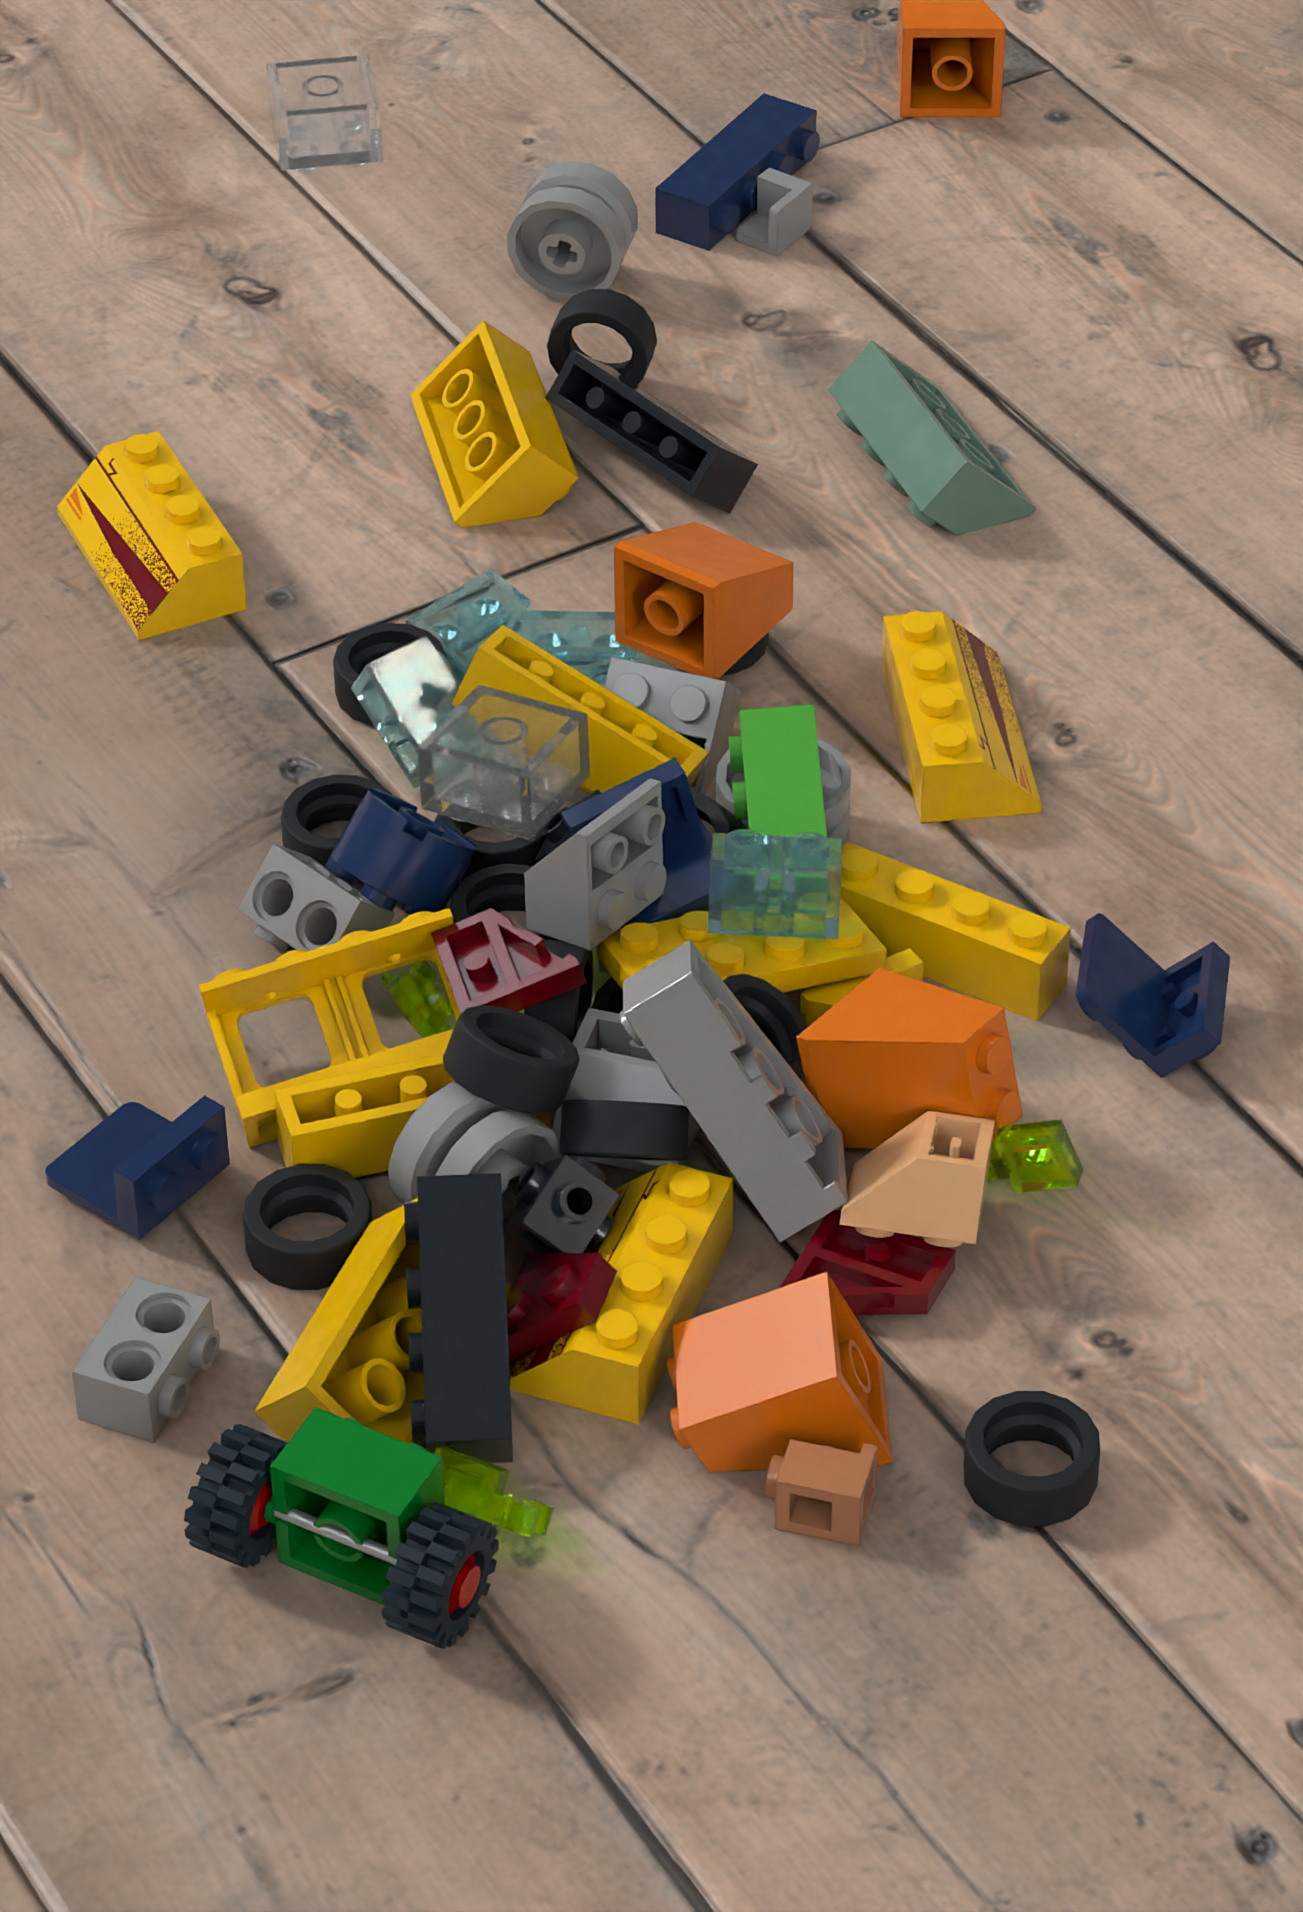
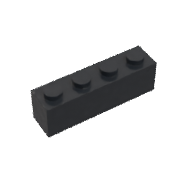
[545,349,758,513]
[404,1173,513,1465]

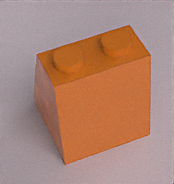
[897,0,1005,117]
[614,522,794,679]
[796,968,1023,1149]
[667,1272,893,1472]

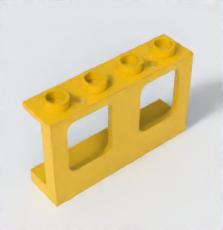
[199,908,460,1148]

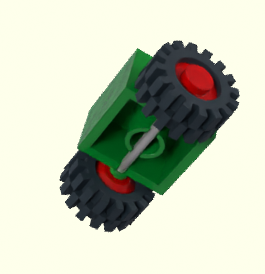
[184,1407,499,1649]

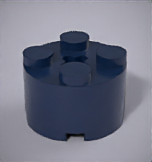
[325,788,477,915]

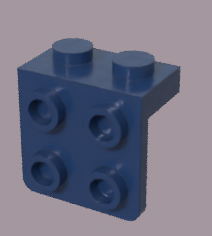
[561,758,739,929]
[1076,913,1230,1078]
[45,1095,230,1240]

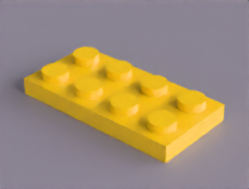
[596,886,887,993]

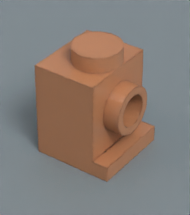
[765,1439,878,1546]

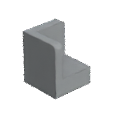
[735,168,813,257]

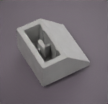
[604,657,742,794]
[524,778,667,950]
[553,1008,700,1173]

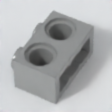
[237,843,395,951]
[72,1277,220,1443]

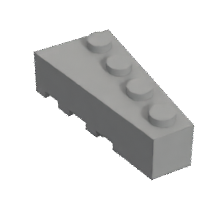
[620,940,848,1242]

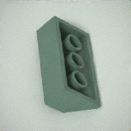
[828,341,1036,535]

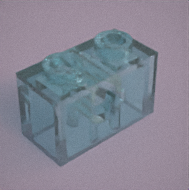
[351,635,490,788]
[708,829,843,939]

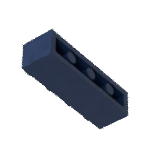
[655,93,820,251]

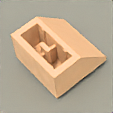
[839,1111,995,1247]

